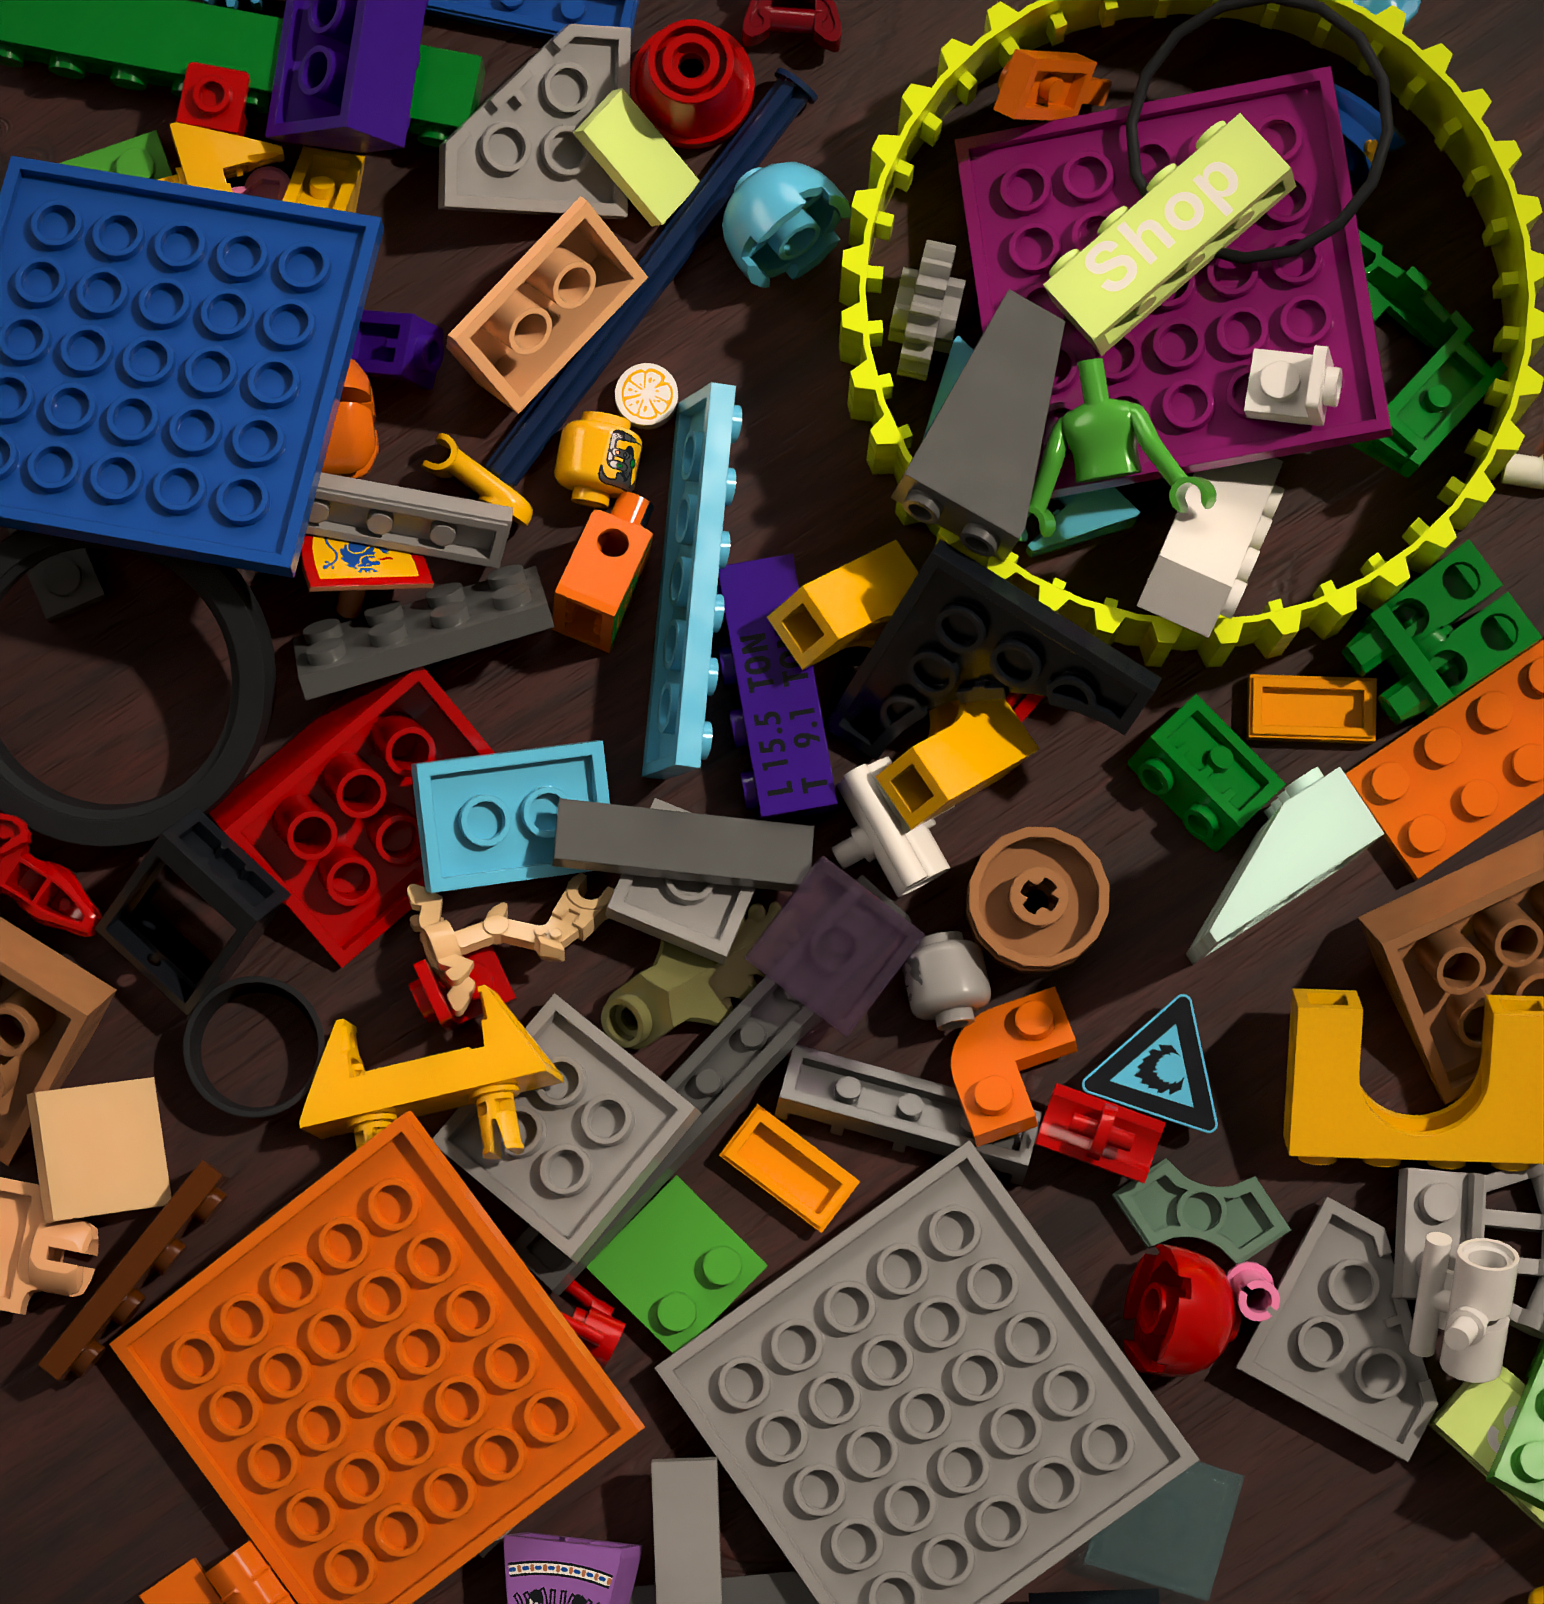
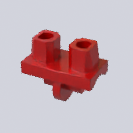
[1034,1083,1166,1184]

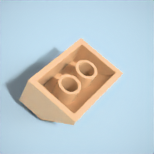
[446,196,648,414]

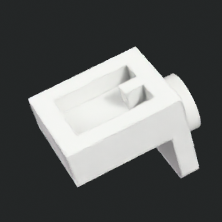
[1244,345,1342,427]

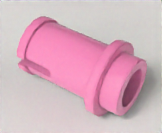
[1226,1261,1280,1321]

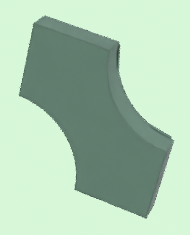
[1111,1158,1291,1265]

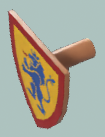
[300,534,434,619]

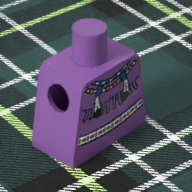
[504,1532,643,1604]

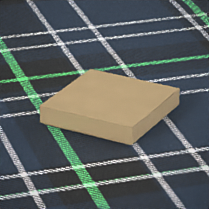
[26,1077,172,1223]

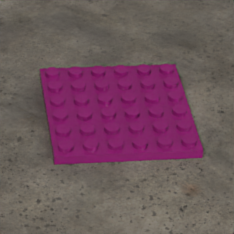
[955,66,1393,499]

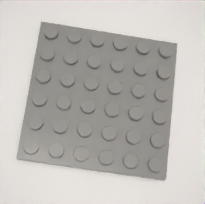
[654,1140,1200,1604]

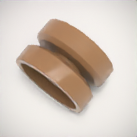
[965,827,1109,974]

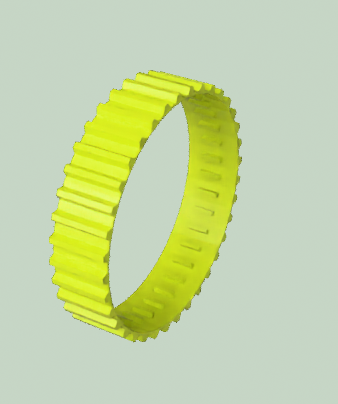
[839,0,1544,668]

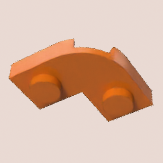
[951,986,1078,1147]

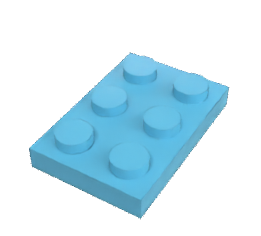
[411,740,610,893]

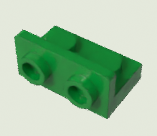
[1128,694,1286,852]

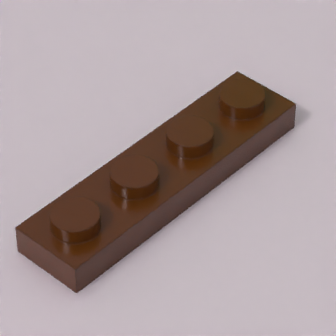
[38,1159,229,1381]

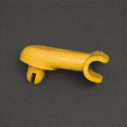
[421,433,533,527]

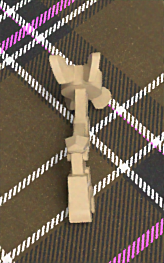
[407,873,615,1016]

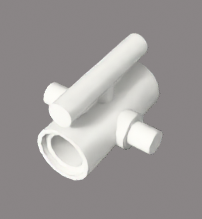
[832,756,955,897]
[1409,1232,1520,1383]

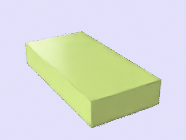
[573,88,700,227]

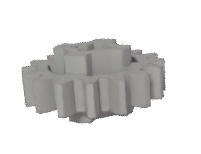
[888,239,966,381]

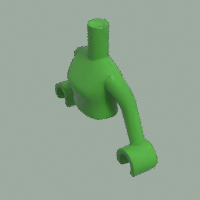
[1018,358,1217,542]

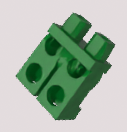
[1342,539,1542,725]

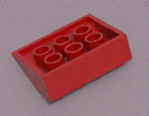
[209,666,495,968]

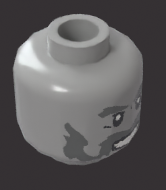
[902,931,991,1030]

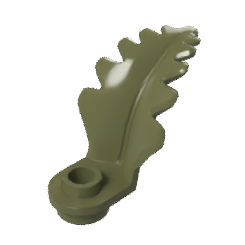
[601,901,801,1049]

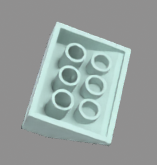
[1186,766,1385,965]

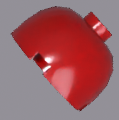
[1123,1244,1241,1377]

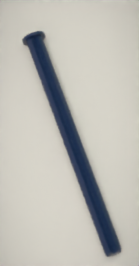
[485,68,818,488]

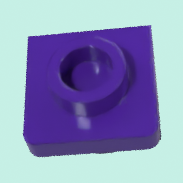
[351,310,444,390]

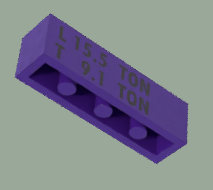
[717,553,838,822]

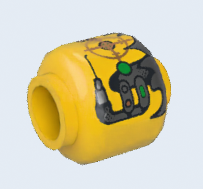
[554,411,642,509]

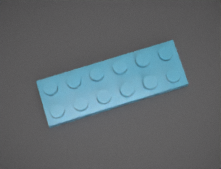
[642,382,742,780]

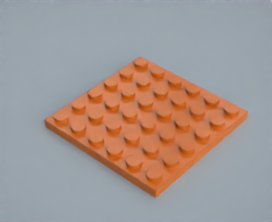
[109,1111,645,1604]

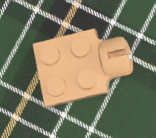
[0,1177,99,1315]

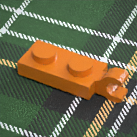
[993,49,1113,121]

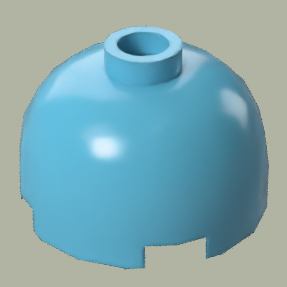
[722,162,851,288]

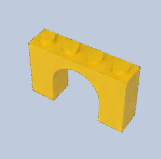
[767,540,1039,830]
[1283,988,1544,1171]

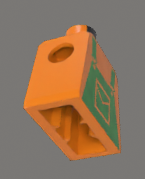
[552,491,654,653]

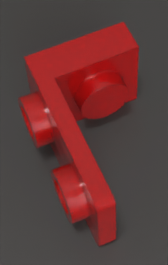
[408,945,517,1032]

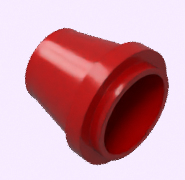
[630,19,755,149]

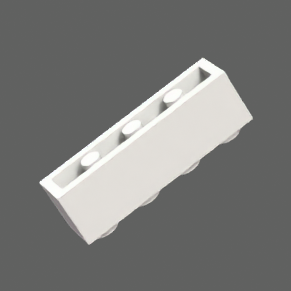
[1137,458,1285,638]

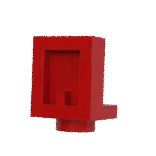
[176,62,251,138]

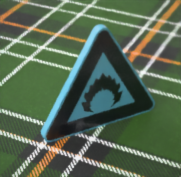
[1082,994,1218,1134]

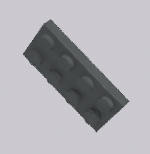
[293,564,555,700]

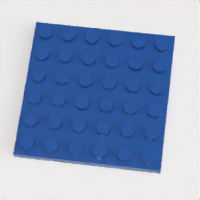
[0,155,384,578]

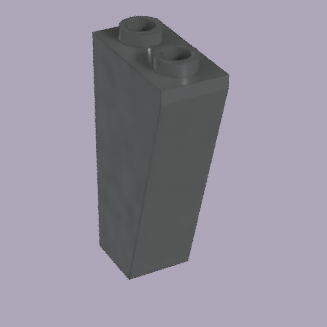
[890,289,1065,562]

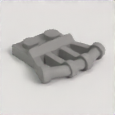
[1393,1164,1544,1340]

